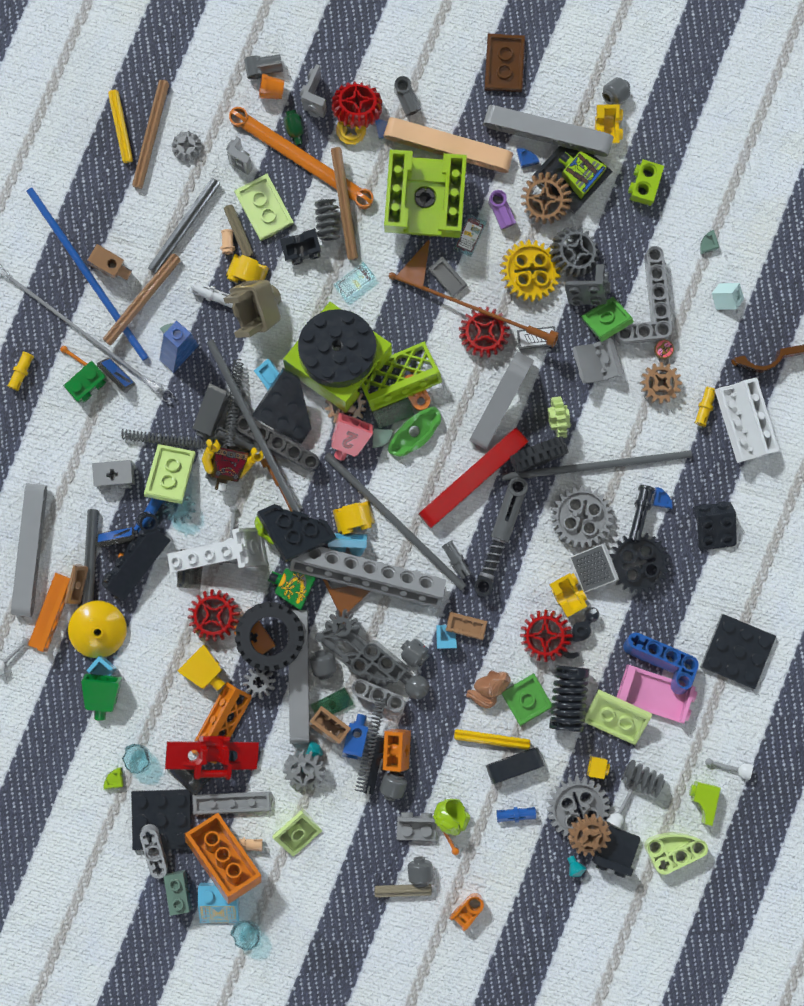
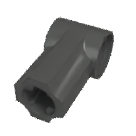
[244,54,283,80]
[394,76,421,116]

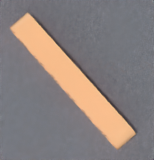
[384,117,514,173]

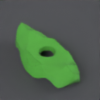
[388,407,441,456]

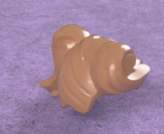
[466,670,511,709]

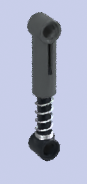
[473,477,528,597]

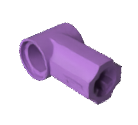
[488,190,516,230]

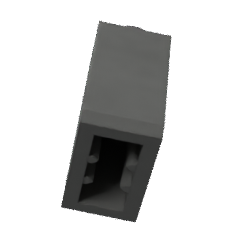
[193,383,230,439]

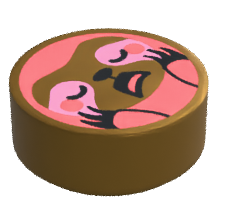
[654,339,674,359]

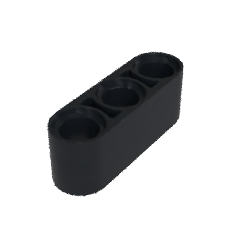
[486,747,545,784]

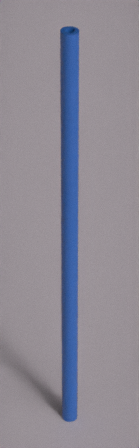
[26,188,149,361]

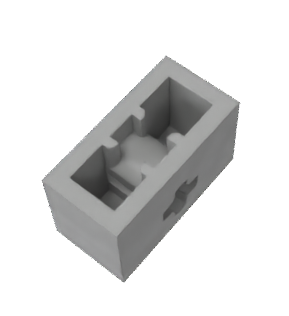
[92,460,135,490]

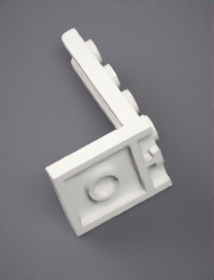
[167,528,267,573]

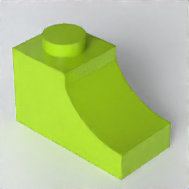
[689,781,721,826]

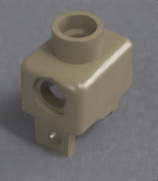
[223,280,281,338]

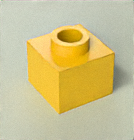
[587,756,610,779]

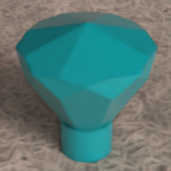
[306,740,324,757]
[567,855,587,878]

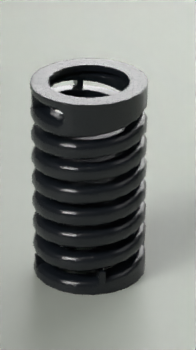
[549,665,590,732]

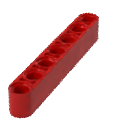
[418,427,529,529]

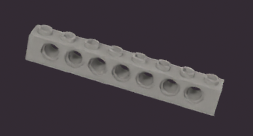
[289,547,446,609]

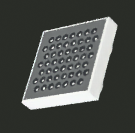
[570,543,619,593]

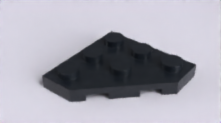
[252,368,312,444]
[257,504,336,563]

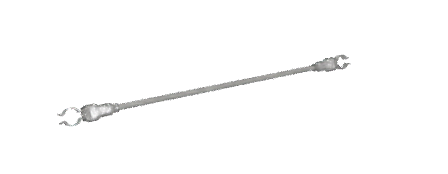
[0,264,175,403]

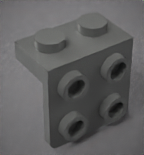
[565,264,611,306]

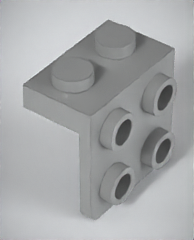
[300,64,327,118]
[573,338,623,384]

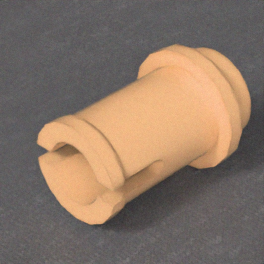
[220,229,235,255]
[239,837,263,852]

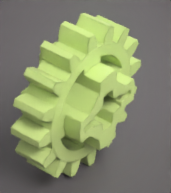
[548,396,571,438]

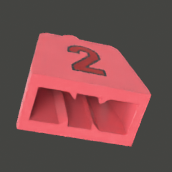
[331,412,373,461]

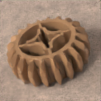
[521,172,572,224]

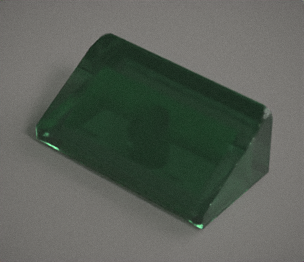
[310,687,353,715]

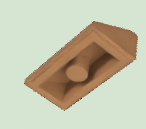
[64,564,88,604]

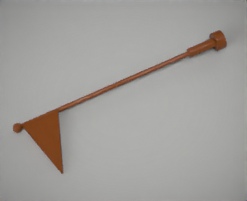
[389,240,559,347]
[260,455,371,624]

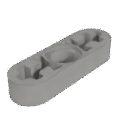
[140,824,168,879]

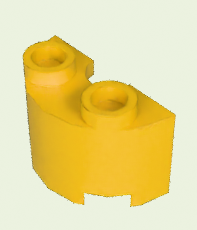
[595,104,623,143]
[226,254,269,283]
[333,501,375,535]
[549,573,587,617]

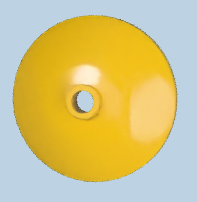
[68,601,127,658]

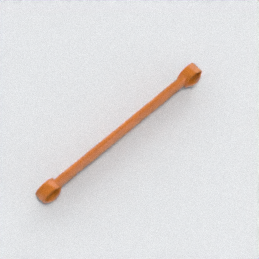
[229,107,373,209]

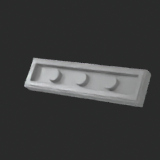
[193,791,271,815]

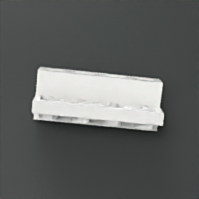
[715,378,780,463]

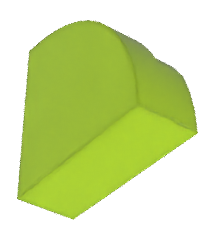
[103,767,124,789]

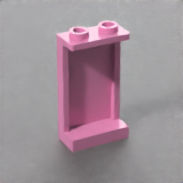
[617,665,697,724]

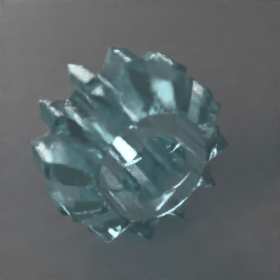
[163,495,196,524]

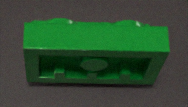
[63,360,107,403]

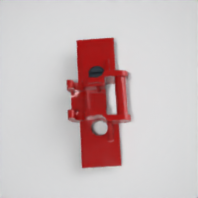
[165,736,259,780]

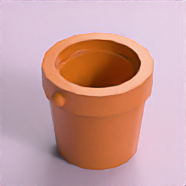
[259,74,284,99]

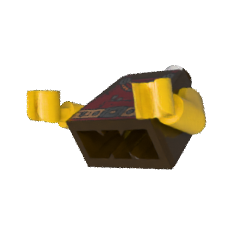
[201,439,263,492]

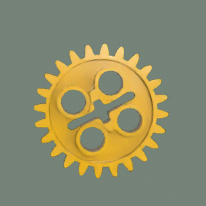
[499,239,561,302]

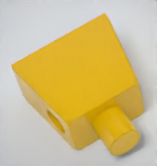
[178,644,226,692]

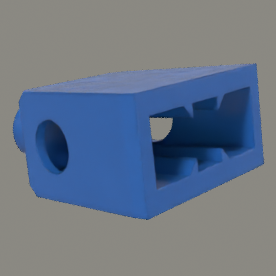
[342,713,369,761]

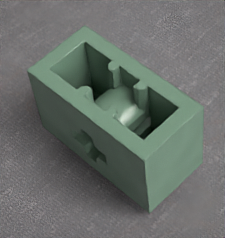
[164,870,192,916]

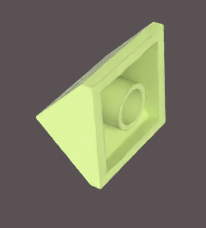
[272,808,322,857]

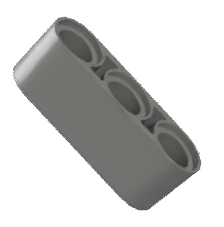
[351,679,405,712]

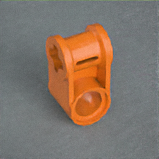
[449,893,484,931]

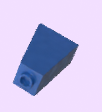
[159,320,199,373]

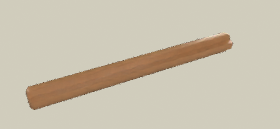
[132,80,169,189]
[331,147,358,260]
[103,253,180,345]

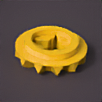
[336,122,366,145]

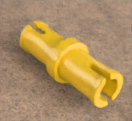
[7,351,34,391]
[694,387,716,427]

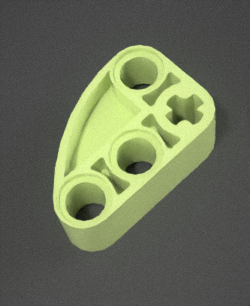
[644,832,708,875]

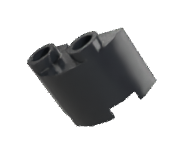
[280,228,321,265]

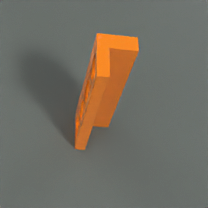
[28,573,70,652]
[191,682,252,764]

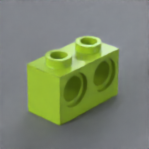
[628,159,664,206]

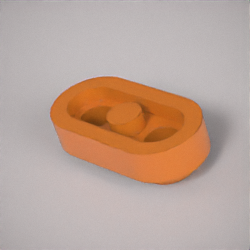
[405,374,431,411]

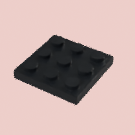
[533,146,613,214]
[700,614,776,689]
[131,789,191,850]

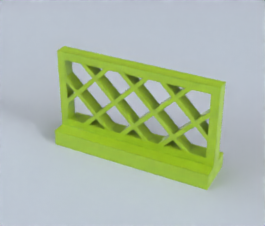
[361,341,442,411]

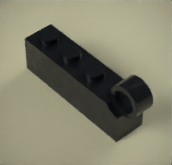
[101,511,171,601]

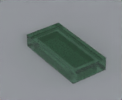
[372,397,415,429]

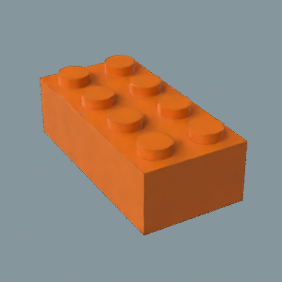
[185,813,261,904]

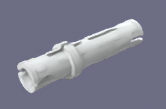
[191,281,232,308]

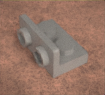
[226,137,252,175]
[397,812,436,841]

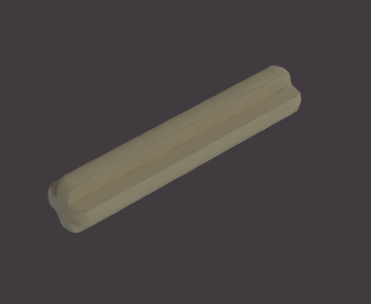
[224,204,253,257]
[374,884,432,898]

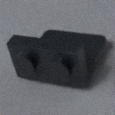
[693,501,737,550]
[592,825,640,878]

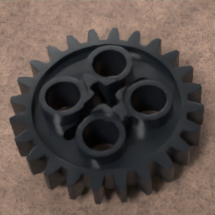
[609,533,671,594]

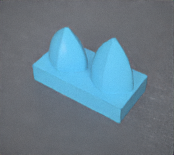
[254,359,280,390]
[328,533,367,557]

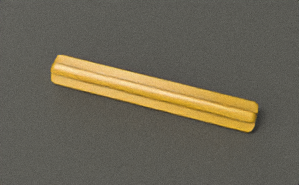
[108,90,133,163]
[454,729,530,750]

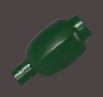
[284,110,304,146]

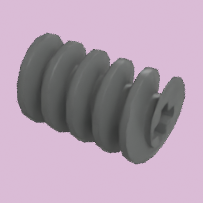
[315,199,340,241]
[621,760,665,798]

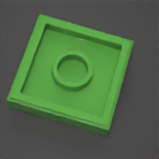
[581,297,634,342]
[502,673,552,726]

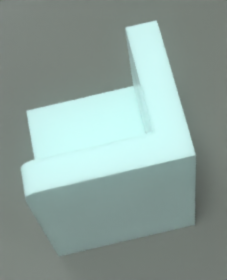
[712,283,744,310]

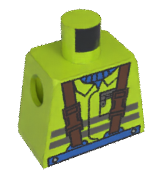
[558,152,606,199]

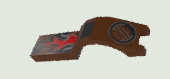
[731,344,804,373]

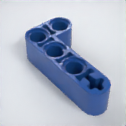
[623,632,699,695]

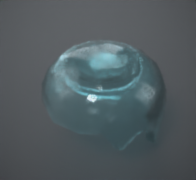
[122,744,152,774]
[230,920,262,951]

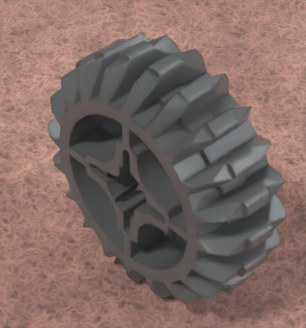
[549,226,600,278]

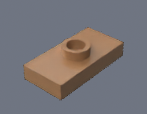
[445,612,488,640]

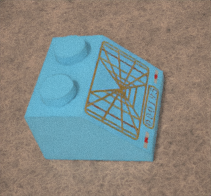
[198,883,239,923]

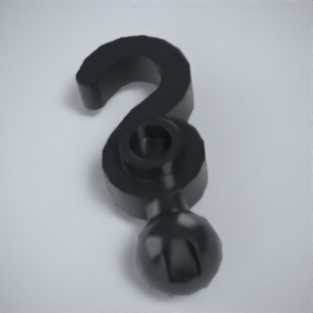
[561,607,600,659]

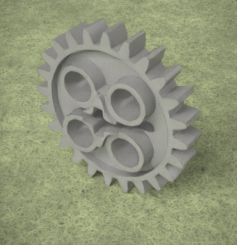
[550,485,613,548]
[546,776,610,837]

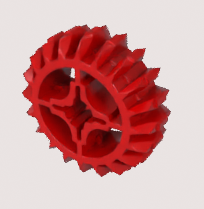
[332,81,383,130]
[459,307,510,358]
[188,589,240,642]
[520,610,573,662]

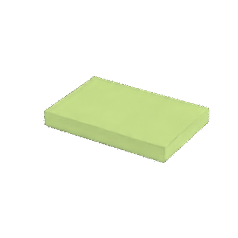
[234,174,294,241]
[144,444,196,504]
[584,690,652,745]

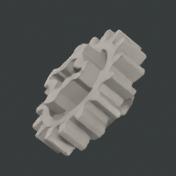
[283,750,326,791]

